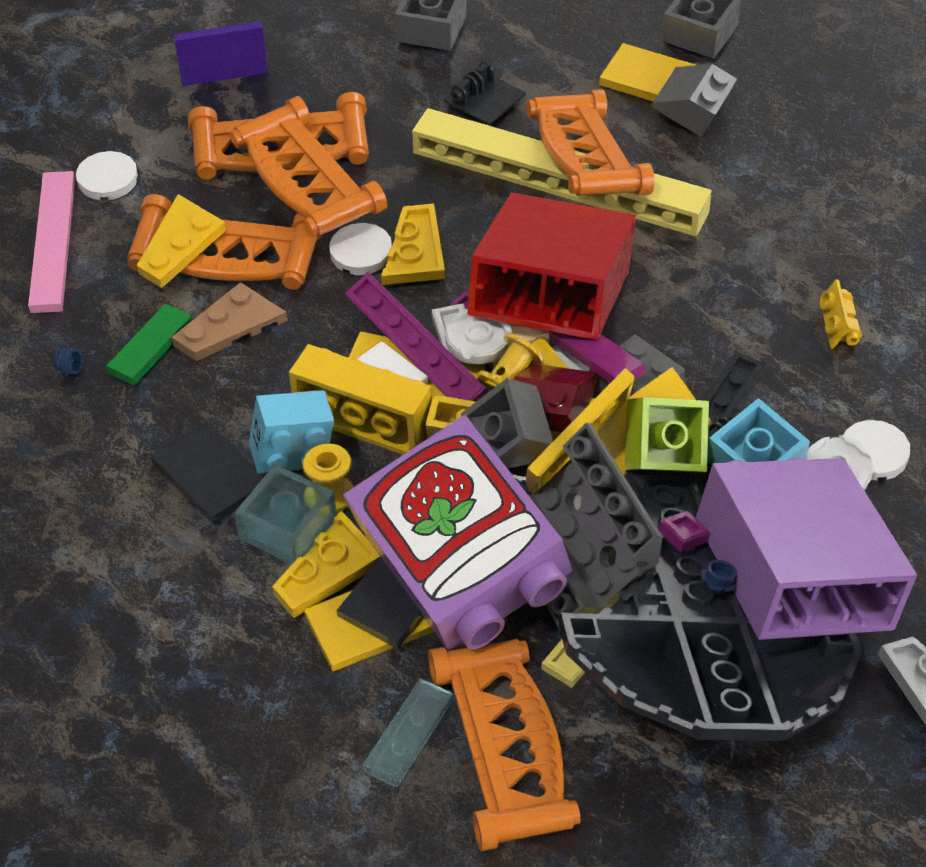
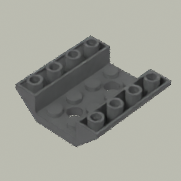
[528,422,662,628]

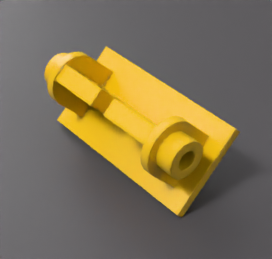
[820,279,862,349]

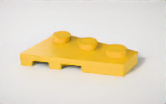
[137,194,226,288]
[381,204,445,285]

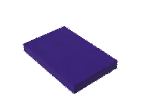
[174,21,268,86]

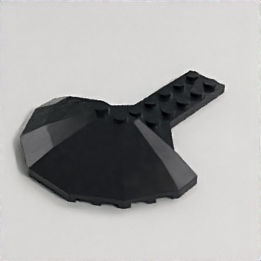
[558,470,862,741]

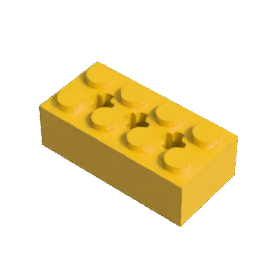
[289,344,432,455]

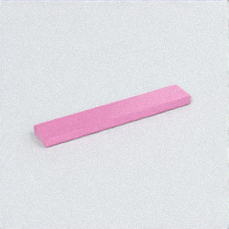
[28,171,75,313]

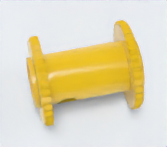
[478,333,544,391]
[302,444,353,514]

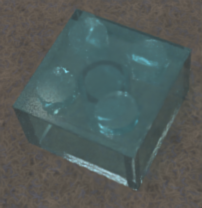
[235,464,337,564]

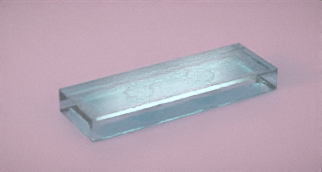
[362,678,453,788]

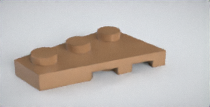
[172,282,288,361]

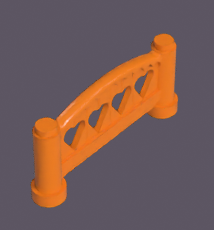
[526,89,654,196]
[188,92,369,180]
[230,96,387,237]
[127,194,322,290]
[428,639,580,851]

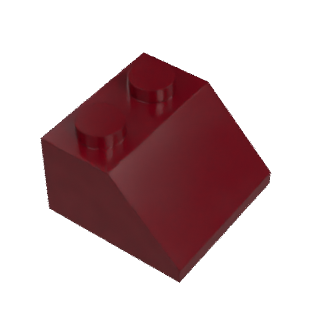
[514,364,599,433]

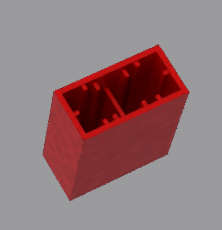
[467,192,636,340]

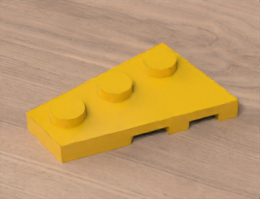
[272,511,380,618]

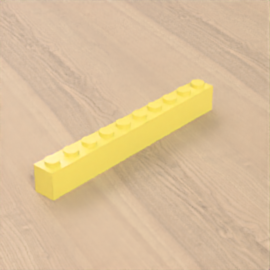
[412,108,711,237]

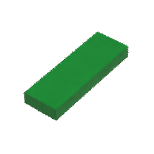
[106,303,192,386]

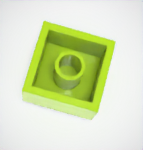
[625,397,709,472]

